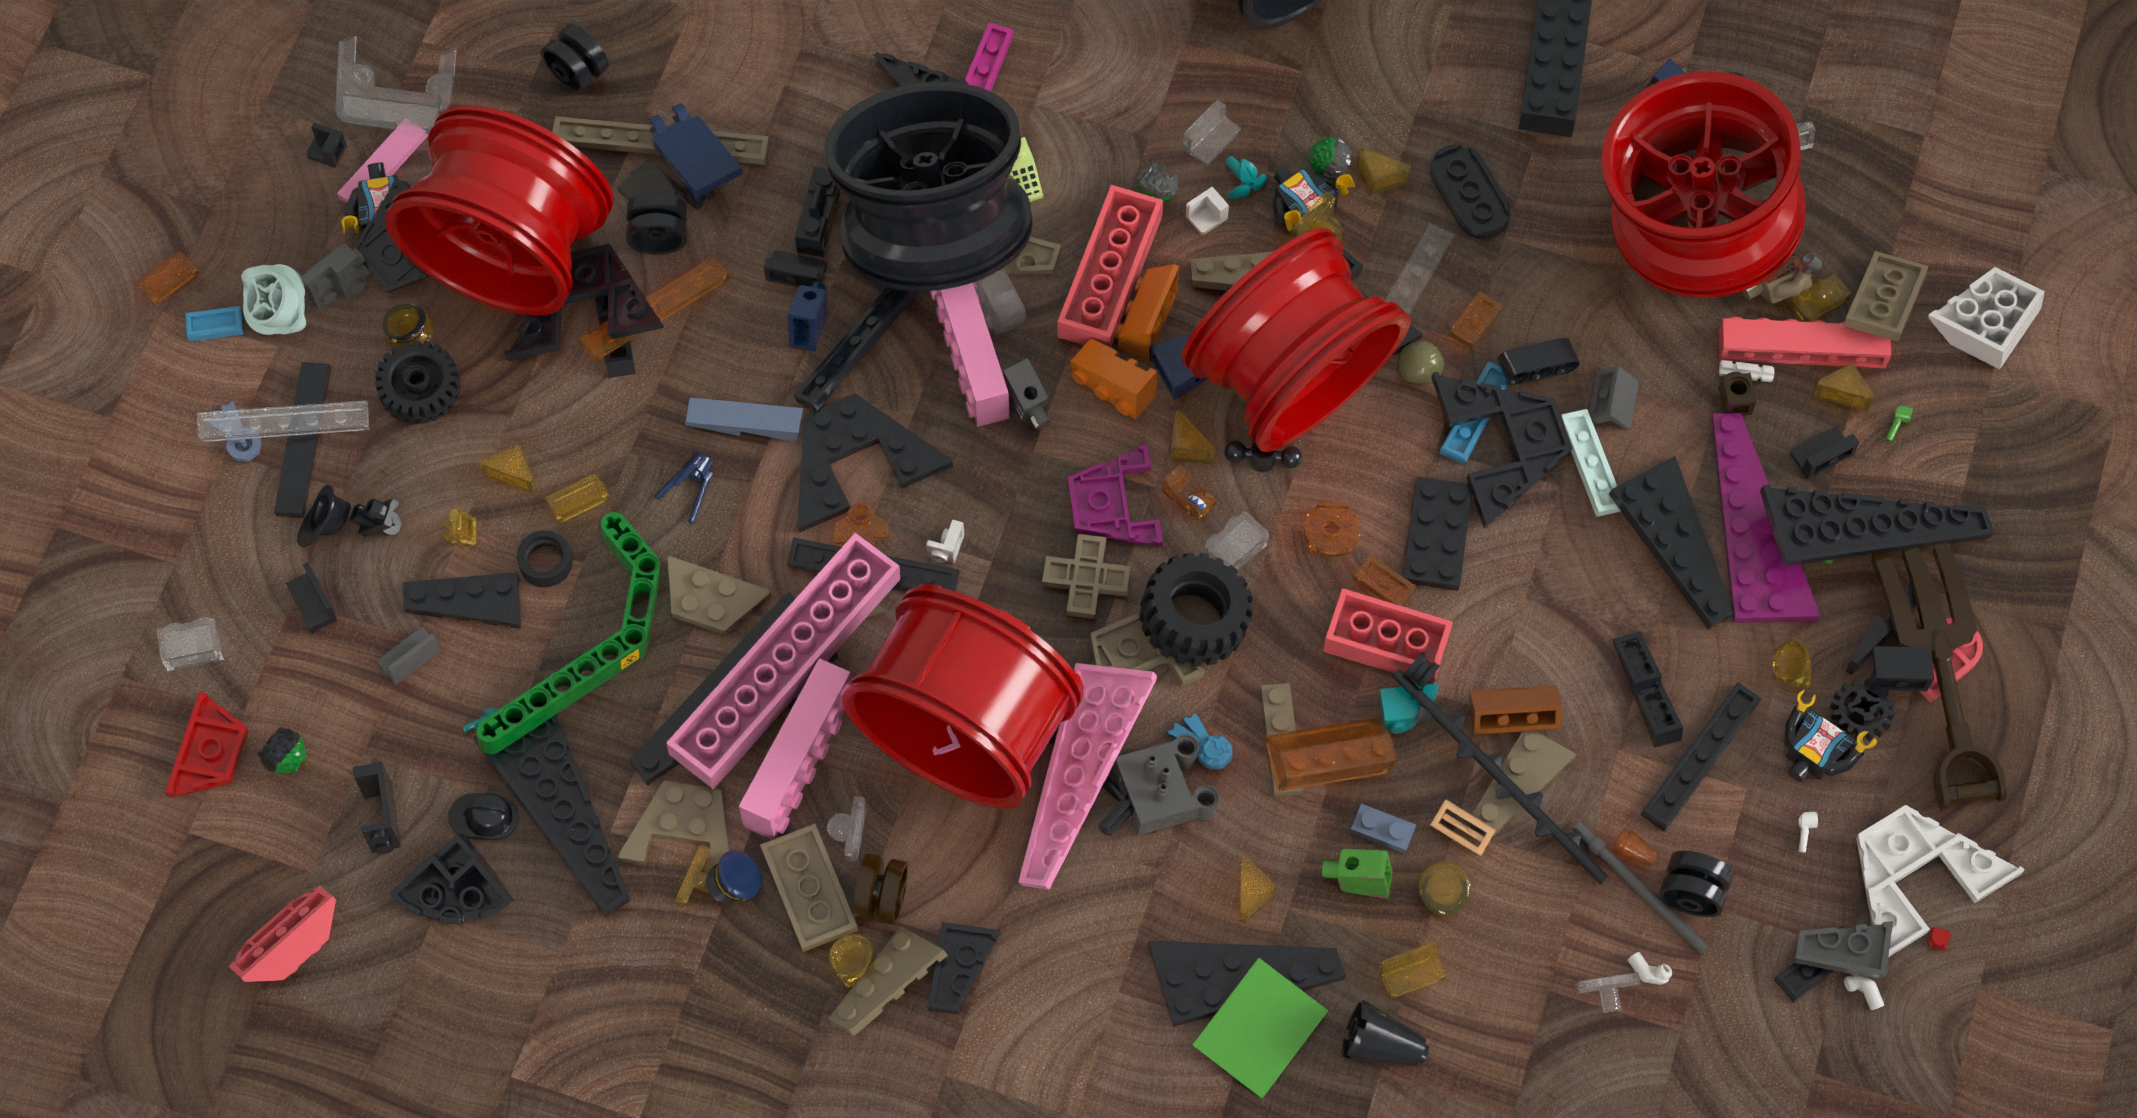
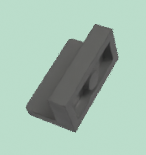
[1589,366,1639,430]
[376,627,441,685]

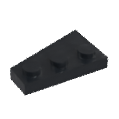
[928,922,1001,1015]

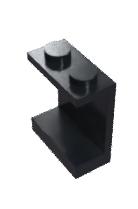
[353,762,401,854]

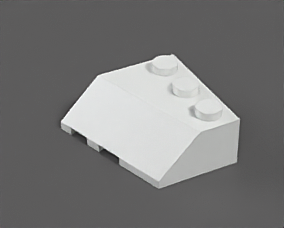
[1928,267,2045,369]

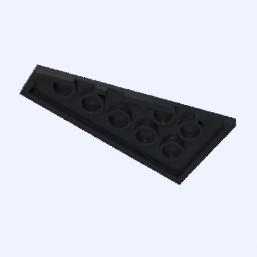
[1609,456,1733,630]
[1148,941,1345,1027]

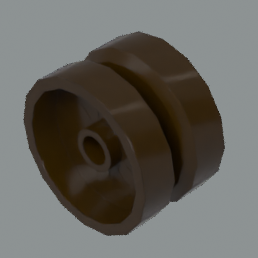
[853,853,908,925]

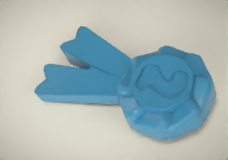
[1168,713,1233,769]

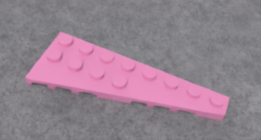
[1018,663,1157,890]

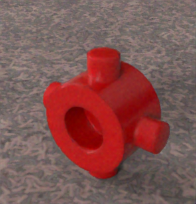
[1927,927,1952,951]

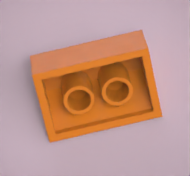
[1115,264,1179,361]

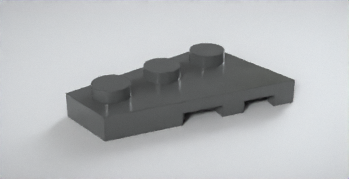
[1794,921,1893,980]

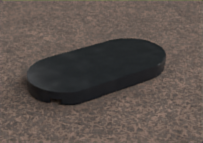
[1430,144,1510,239]

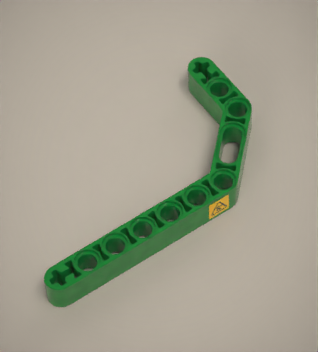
[476,512,660,754]

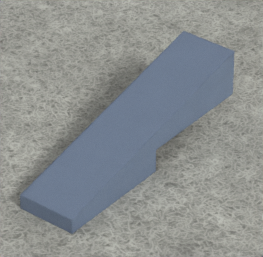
[685,398,803,442]

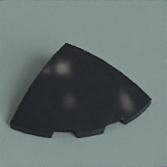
[389,833,514,923]

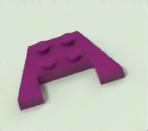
[1068,444,1163,547]

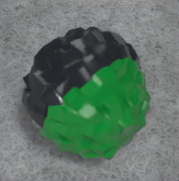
[258,727,307,774]

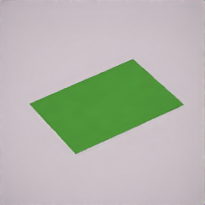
[1193,958,1328,1098]

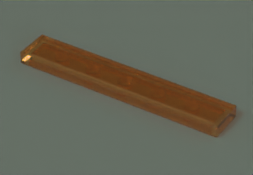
[578,256,730,362]

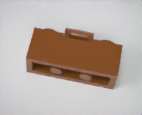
[1469,685,1562,735]

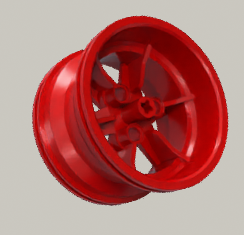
[1602,71,1806,298]
[385,105,614,316]
[1182,228,1411,452]

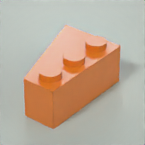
[1070,338,1157,420]

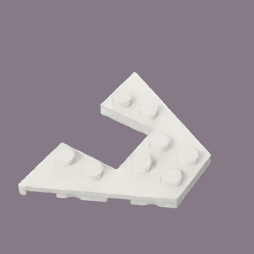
[1856,805,2024,957]

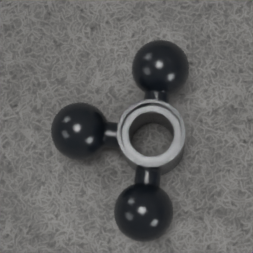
[1224,440,1303,472]

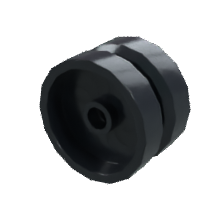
[540,24,609,93]
[626,192,687,255]
[1659,851,1734,917]

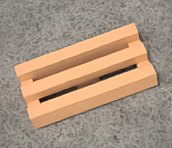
[1430,800,1497,856]

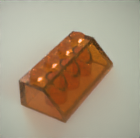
[1265,718,1398,791]

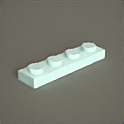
[1561,409,1621,517]

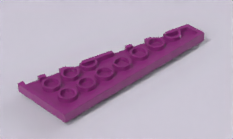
[1711,413,1820,623]

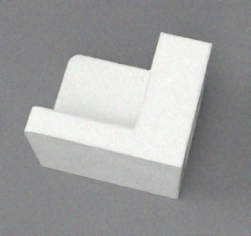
[1186,187,1229,235]

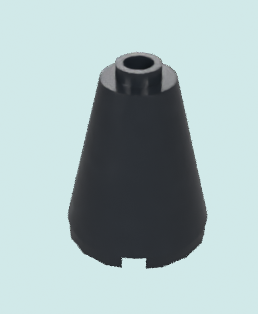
[1341,1000,1429,1066]

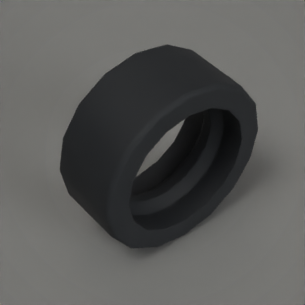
[516,530,573,587]

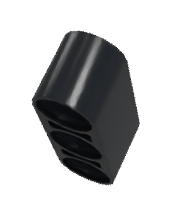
[1497,338,1580,385]

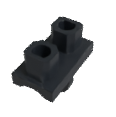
[350,498,401,537]

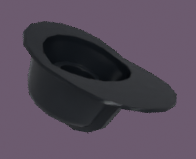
[297,485,351,548]
[449,793,518,839]

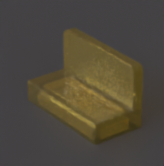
[545,473,609,524]
[1379,941,1446,999]

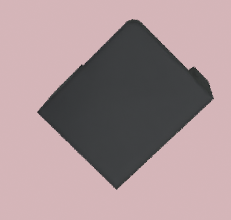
[306,123,347,168]

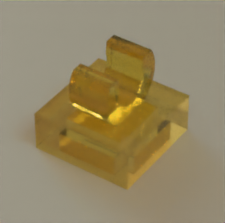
[444,509,476,546]

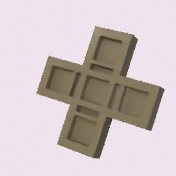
[1042,534,1131,619]

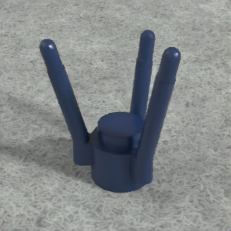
[655,452,713,524]

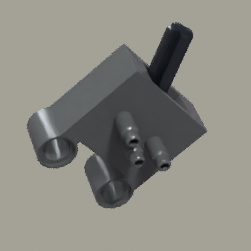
[1098,734,1220,836]

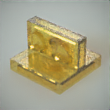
[1291,191,1343,241]

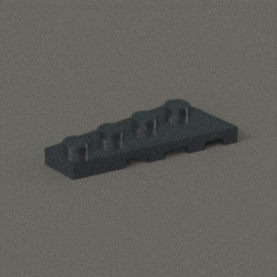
[403,572,521,629]

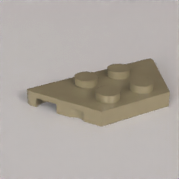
[667,556,771,635]

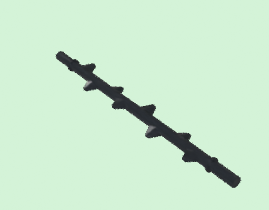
[1392,669,1609,884]

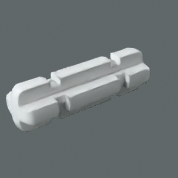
[1719,360,1774,382]

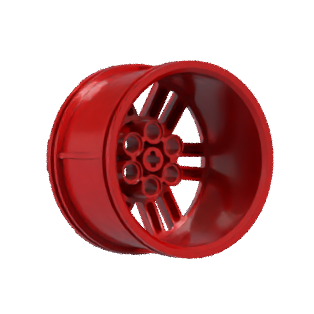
[842,584,1084,809]

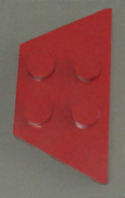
[165,691,249,798]

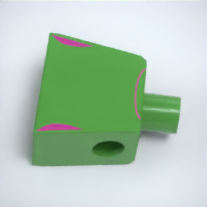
[1322,849,1393,899]

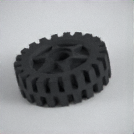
[375,340,460,424]

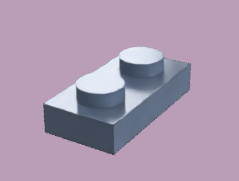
[1350,804,1416,854]

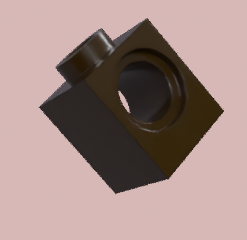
[1719,371,1757,416]

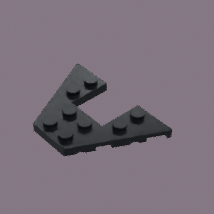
[504,244,664,361]
[1431,372,1573,529]
[798,393,953,533]

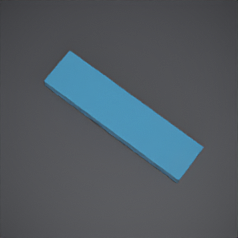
[1440,361,1508,465]

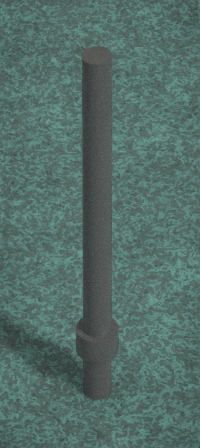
[1573,822,1709,954]

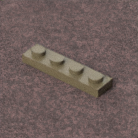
[1261,683,1303,797]

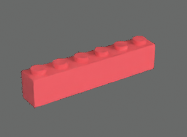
[1719,317,1891,368]

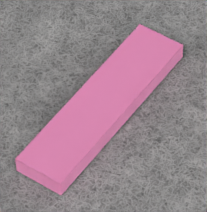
[337,118,428,203]

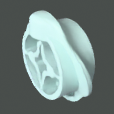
[241,264,306,335]

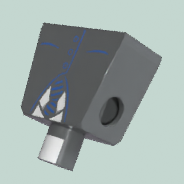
[1002,358,1051,429]

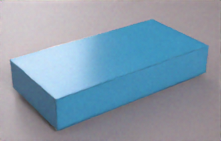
[185,306,244,342]

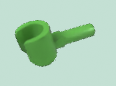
[1885,405,1913,442]

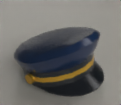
[706,851,762,903]

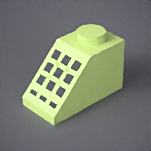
[1010,137,1043,202]

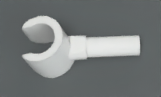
[1798,812,1818,853]

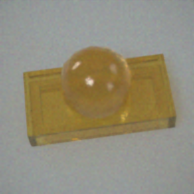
[1790,274,1852,322]

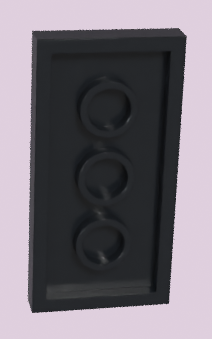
[1402,477,1472,591]

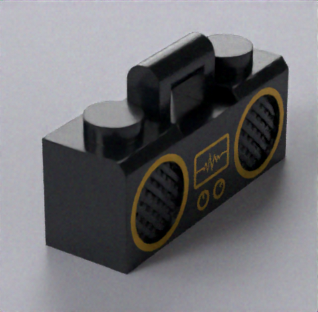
[795,167,842,258]

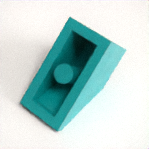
[1378,683,1439,734]

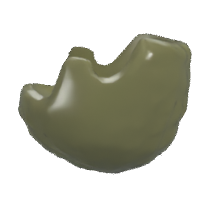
[1398,340,1444,384]

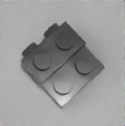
[301,243,370,310]

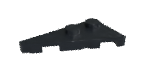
[874,52,969,86]

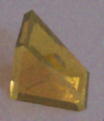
[1356,147,1411,195]
[1813,363,1874,412]
[1170,410,1215,464]
[479,445,537,494]
[1239,857,1277,923]

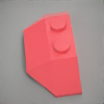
[229,885,336,982]

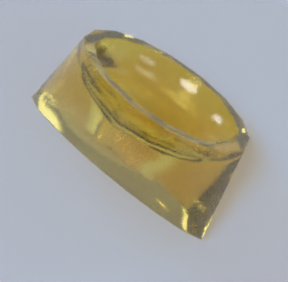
[1773,640,1812,689]
[829,934,873,988]

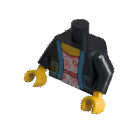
[342,162,411,234]
[1273,167,1355,234]
[1784,689,1877,782]

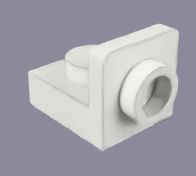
[926,520,965,564]

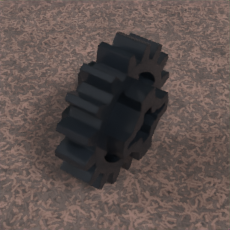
[1830,679,1895,741]

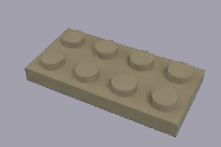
[1844,251,1929,342]
[760,824,858,952]

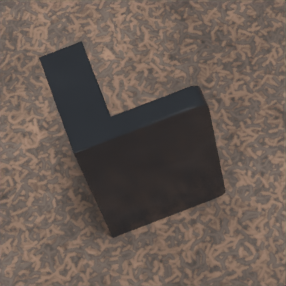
[764,250,826,287]
[1790,427,1860,479]
[286,562,337,633]
[1869,646,1934,692]

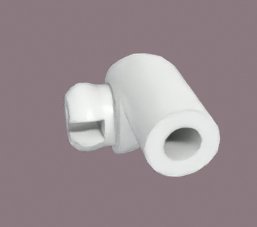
[1627,952,1672,985]
[1844,974,1884,1010]

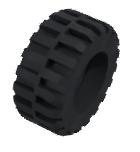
[1139,553,1254,667]

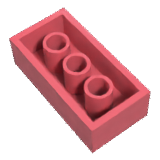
[1323,588,1453,684]

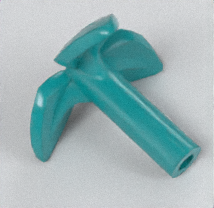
[1225,156,1268,200]

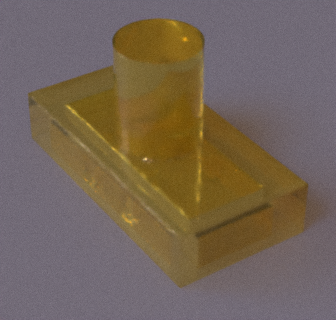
[673,844,711,908]

